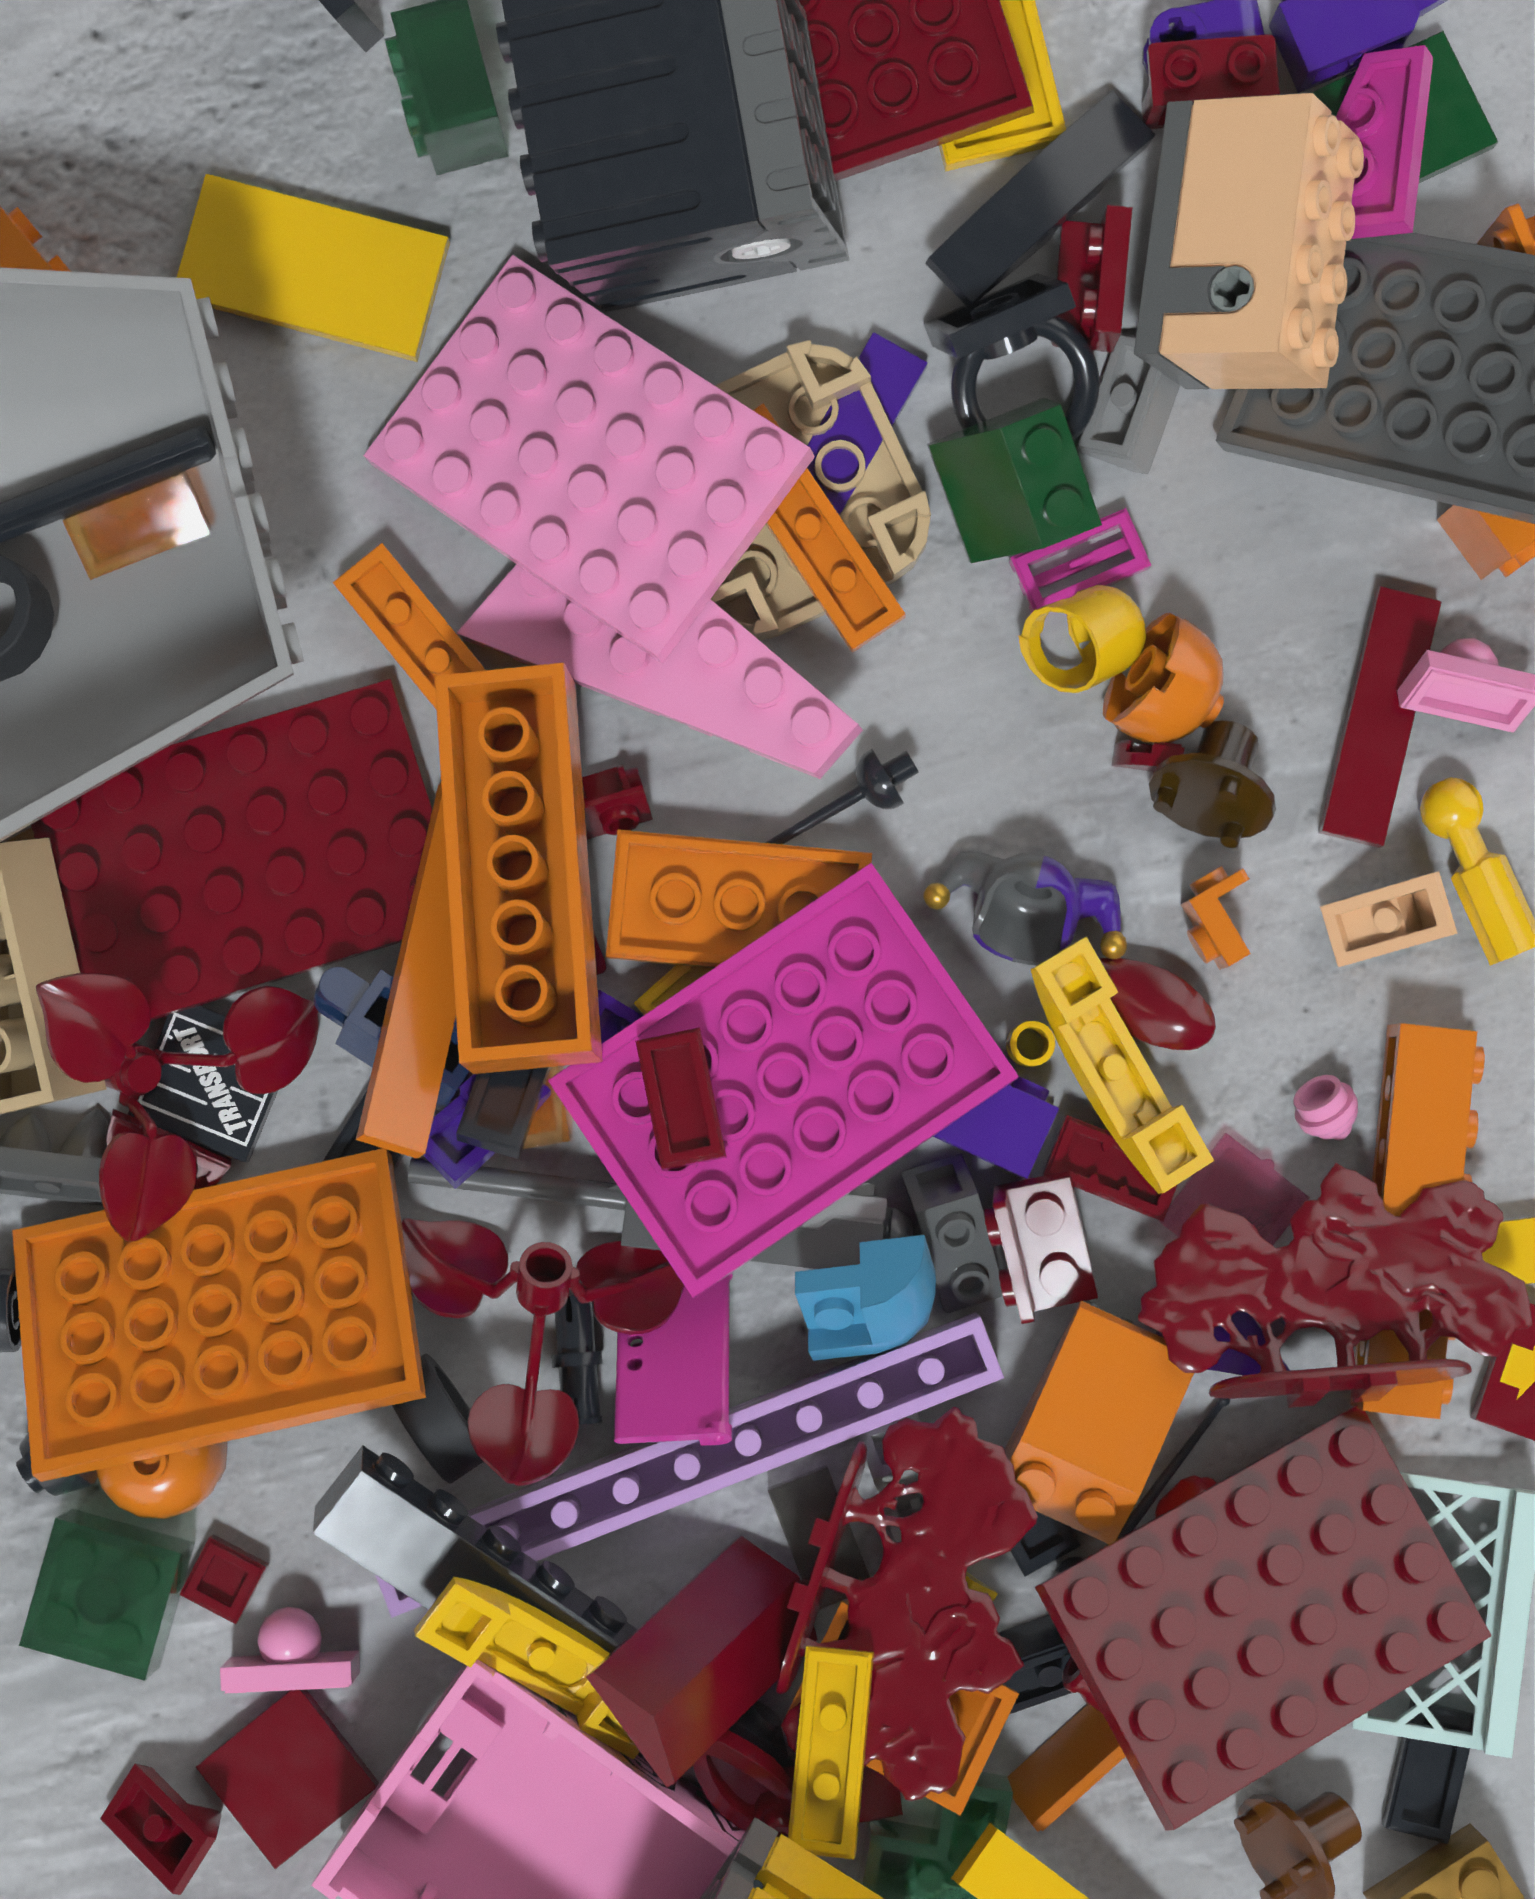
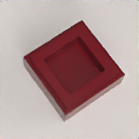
[179,1534,269,1625]

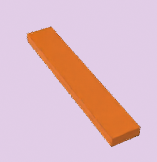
[356,783,456,1159]

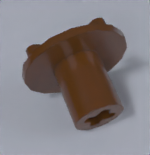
[1234,1792,1362,1899]

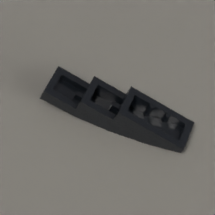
[925,90,1156,308]

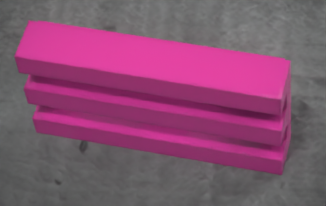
[1009,508,1151,613]

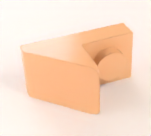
[1320,871,1458,967]

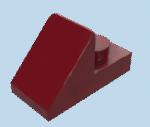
[100,1763,222,1895]

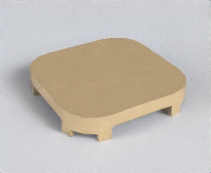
[711,340,931,641]

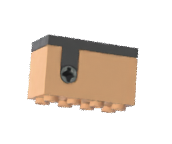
[1134,93,1364,389]

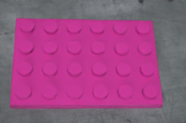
[548,863,1019,1298]

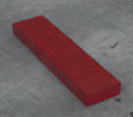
[1318,586,1442,848]

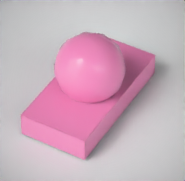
[1397,638,1535,733]
[220,1607,360,1694]

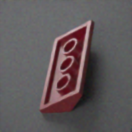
[586,1536,818,1788]

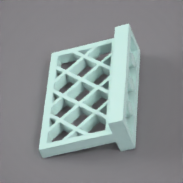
[1352,1471,1535,1758]

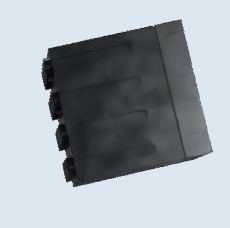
[496,0,849,312]

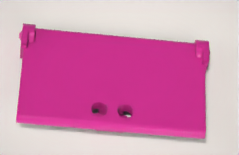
[614,1272,733,1446]

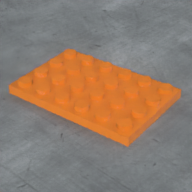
[12,1148,426,1482]

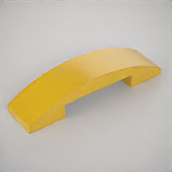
[1030,937,1214,1194]
[414,1577,640,1759]

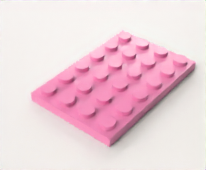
[363,255,815,664]

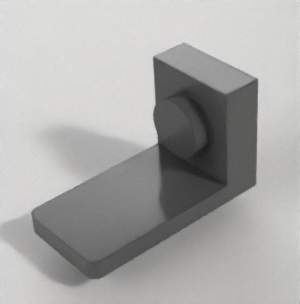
[901,1153,1003,1313]

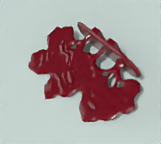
[1138,1163,1533,1408]
[777,1406,1038,1801]

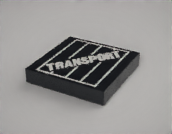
[127,1005,278,1163]

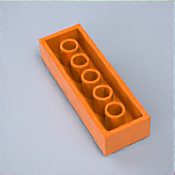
[434,662,603,1074]

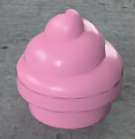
[1294,1075,1358,1141]

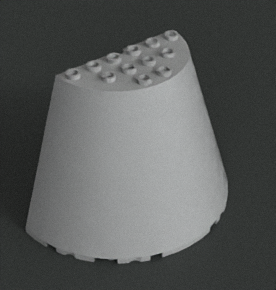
[0,268,304,842]

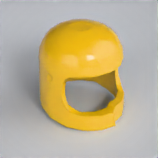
[1018,585,1146,693]

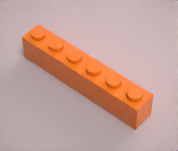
[1350,1023,1485,1419]

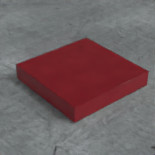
[196,1689,379,1869]

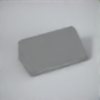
[1076,333,1180,474]

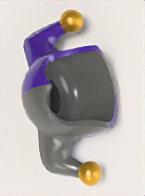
[923,851,1127,965]

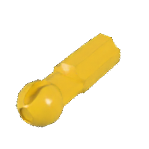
[1420,777,1535,966]

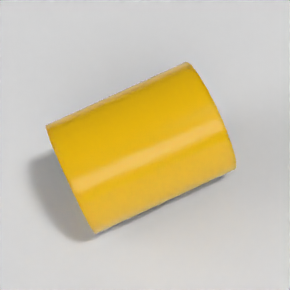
[1006,1021,1055,1067]

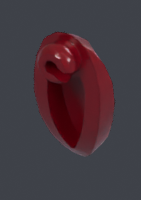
[1099,958,1216,1050]
[692,1730,793,1838]

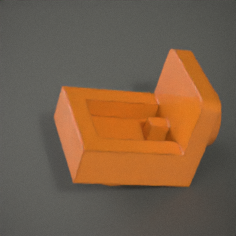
[1181,866,1251,970]

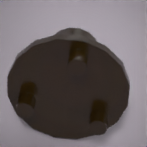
[1149,720,1276,848]

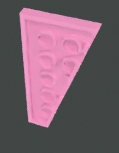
[457,564,863,779]

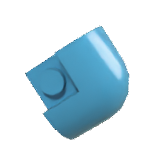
[795,1235,936,1361]

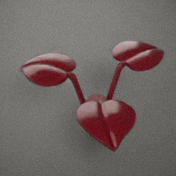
[36,973,319,1242]
[401,1218,685,1486]

